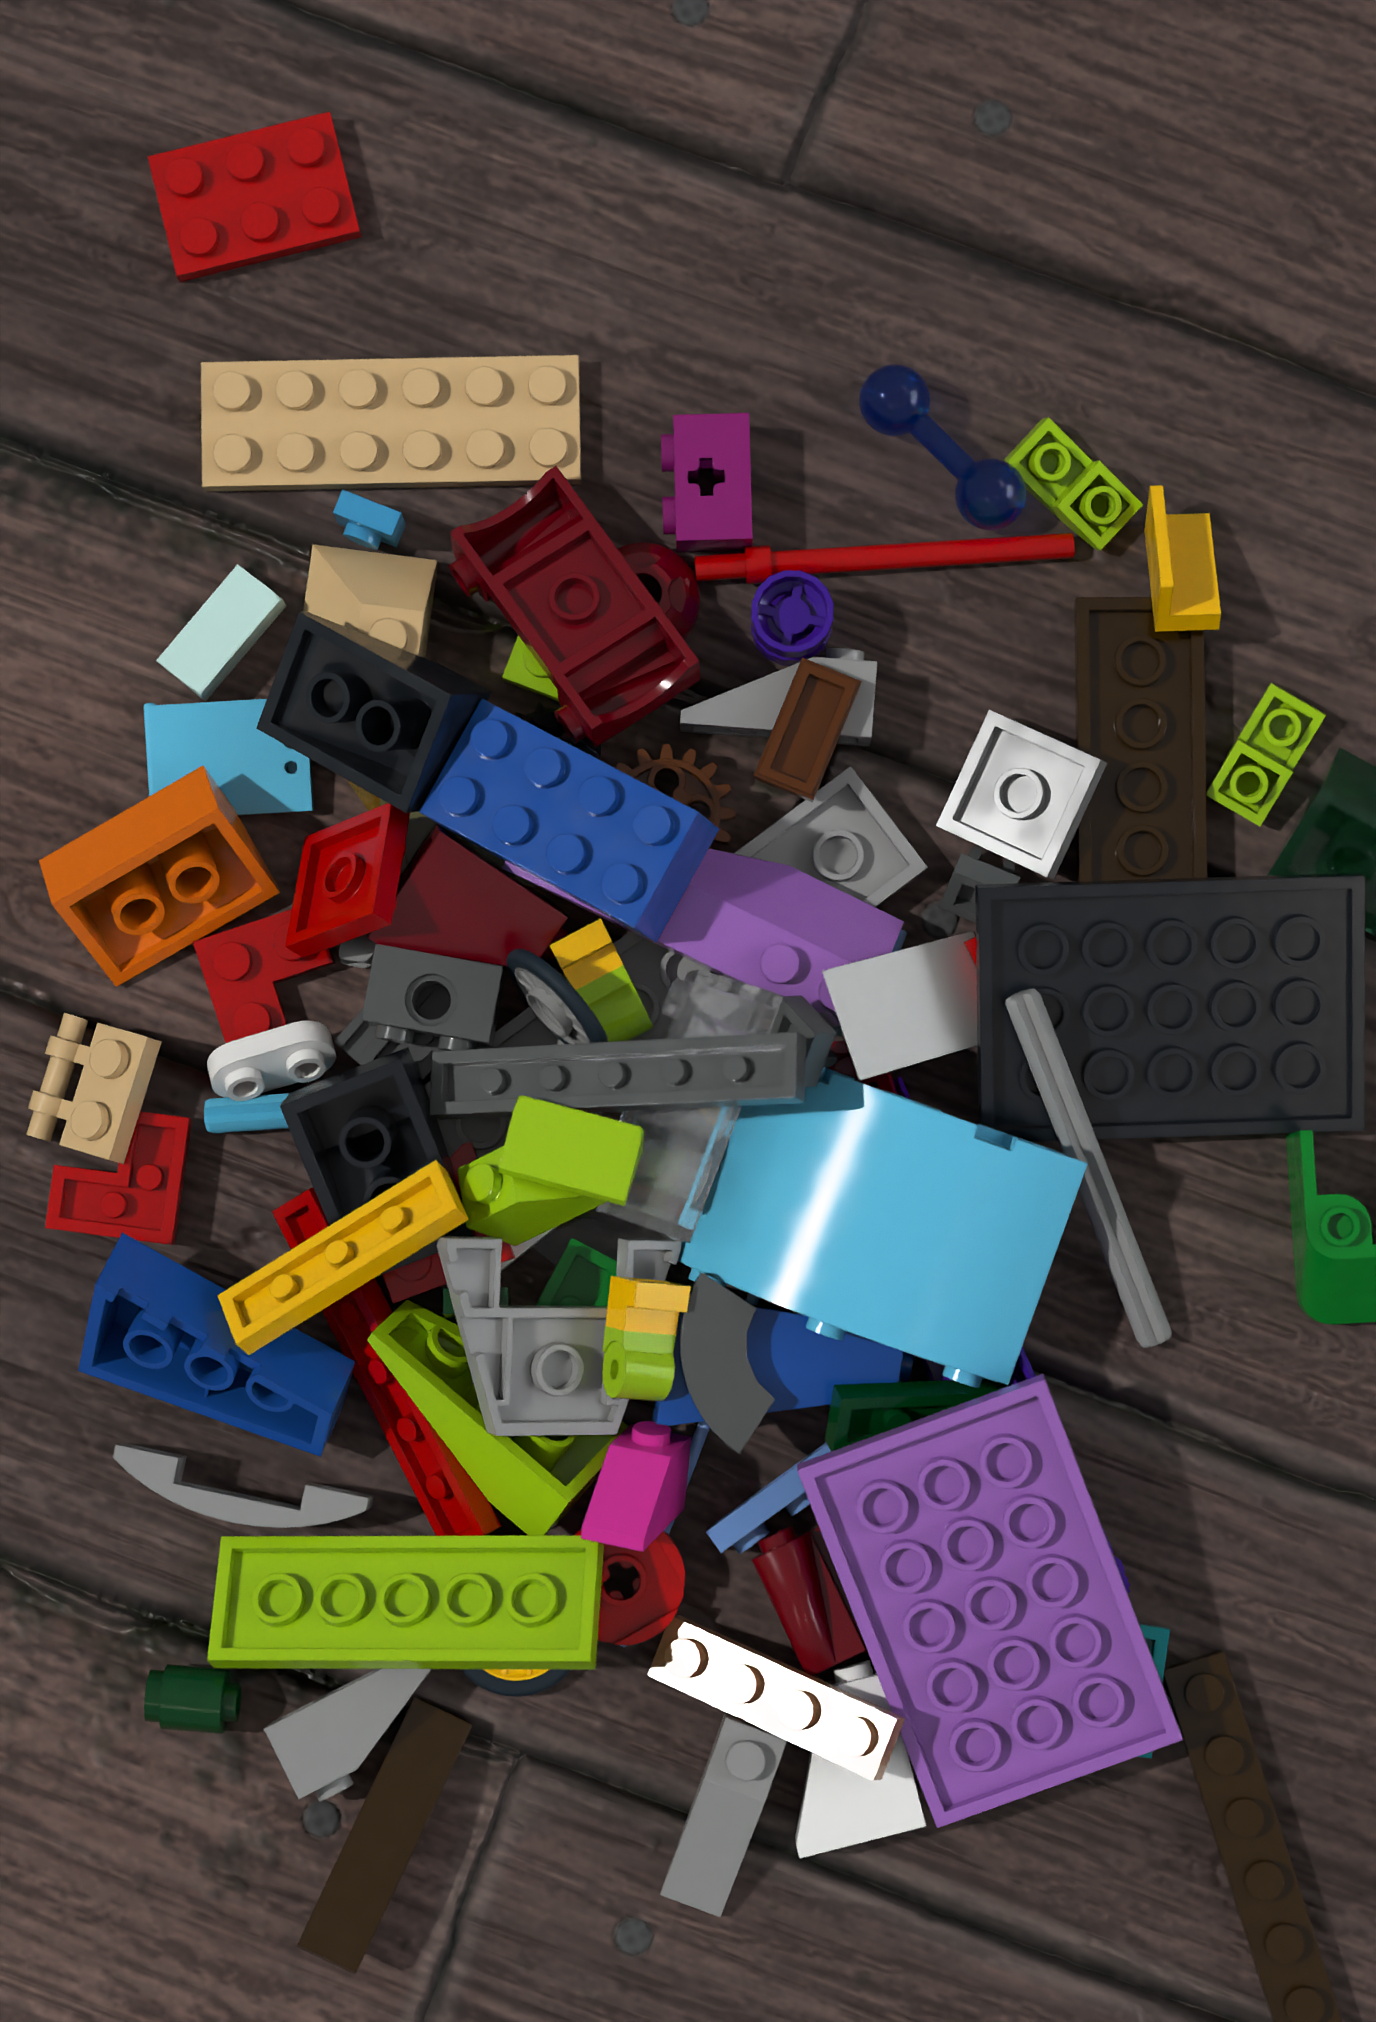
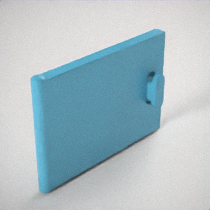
[143,699,314,815]

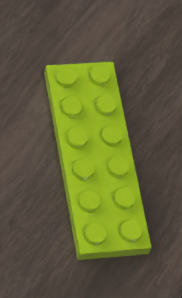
[207,1535,604,1670]

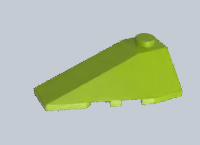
[367,1300,629,1536]

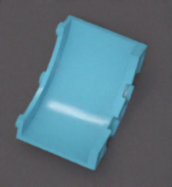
[675,1067,1088,1388]

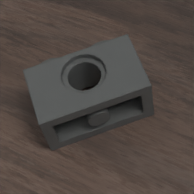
[361,944,507,1051]

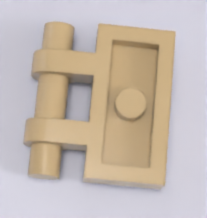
[26,1013,161,1164]

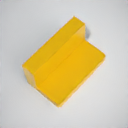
[1144,485,1221,632]

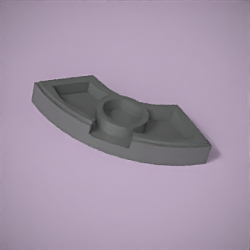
[679,1272,775,1454]

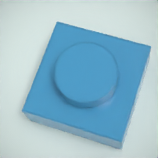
[333,489,406,550]

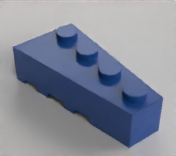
[78,1232,355,1457]

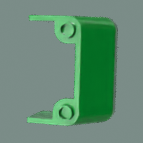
[1286,1130,1376,1324]

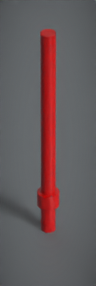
[694,533,1075,584]

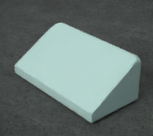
[156,564,286,702]

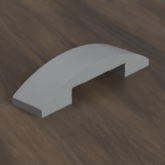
[113,1443,374,1528]

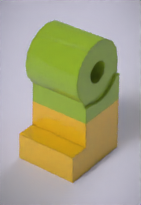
[549,918,654,1042]
[602,1276,691,1402]

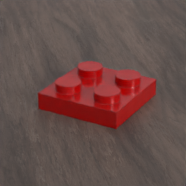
[285,803,410,958]

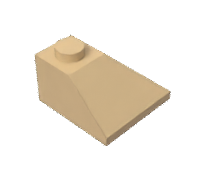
[303,545,438,658]

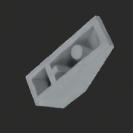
[680,648,877,746]
[264,1669,431,1802]
[660,1712,787,1917]

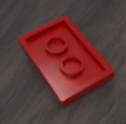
[147,111,362,282]

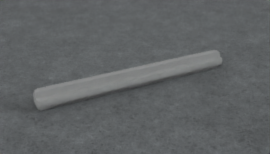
[1005,988,1172,1348]

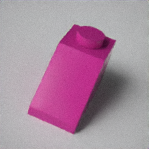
[581,1421,692,1552]

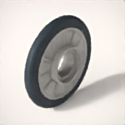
[506,949,609,1044]

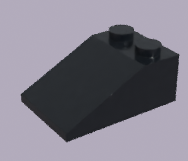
[256,611,491,813]
[280,1047,475,1277]

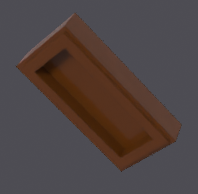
[753,657,862,803]

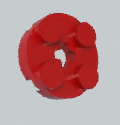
[574,1528,685,1646]

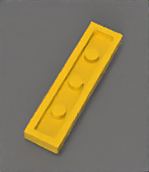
[217,1160,469,1355]

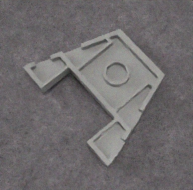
[437,1236,681,1436]

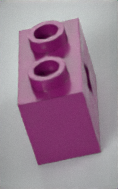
[661,413,753,552]

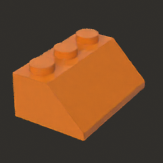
[39,765,280,987]

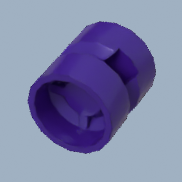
[751,570,834,666]

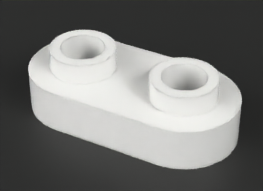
[207,1021,336,1101]

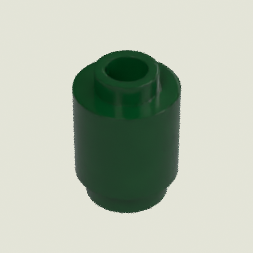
[144,1664,242,1734]

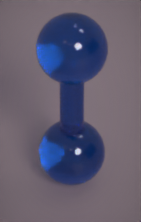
[859,364,1026,530]

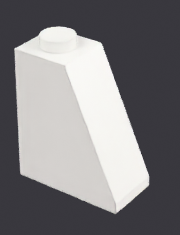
[795,1660,926,1858]

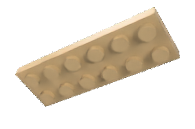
[201,355,581,492]

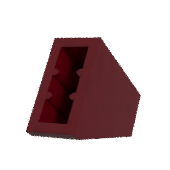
[367,823,568,966]

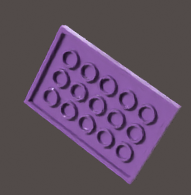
[797,1374,1183,1828]

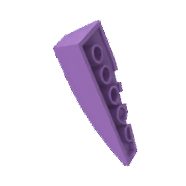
[502,849,904,1018]

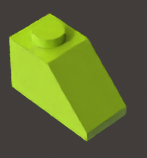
[457,1146,607,1246]

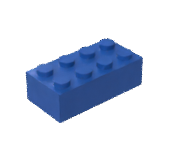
[419,699,719,943]

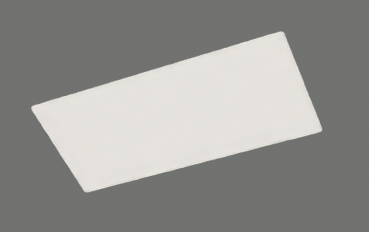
[823,931,977,1080]

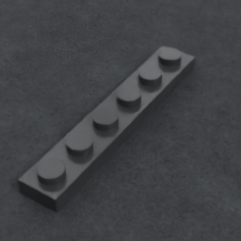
[429,1032,806,1120]

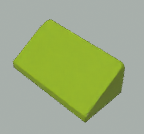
[498,1095,644,1206]

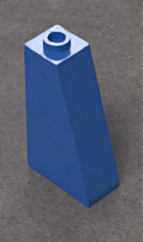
[652,1305,914,1426]

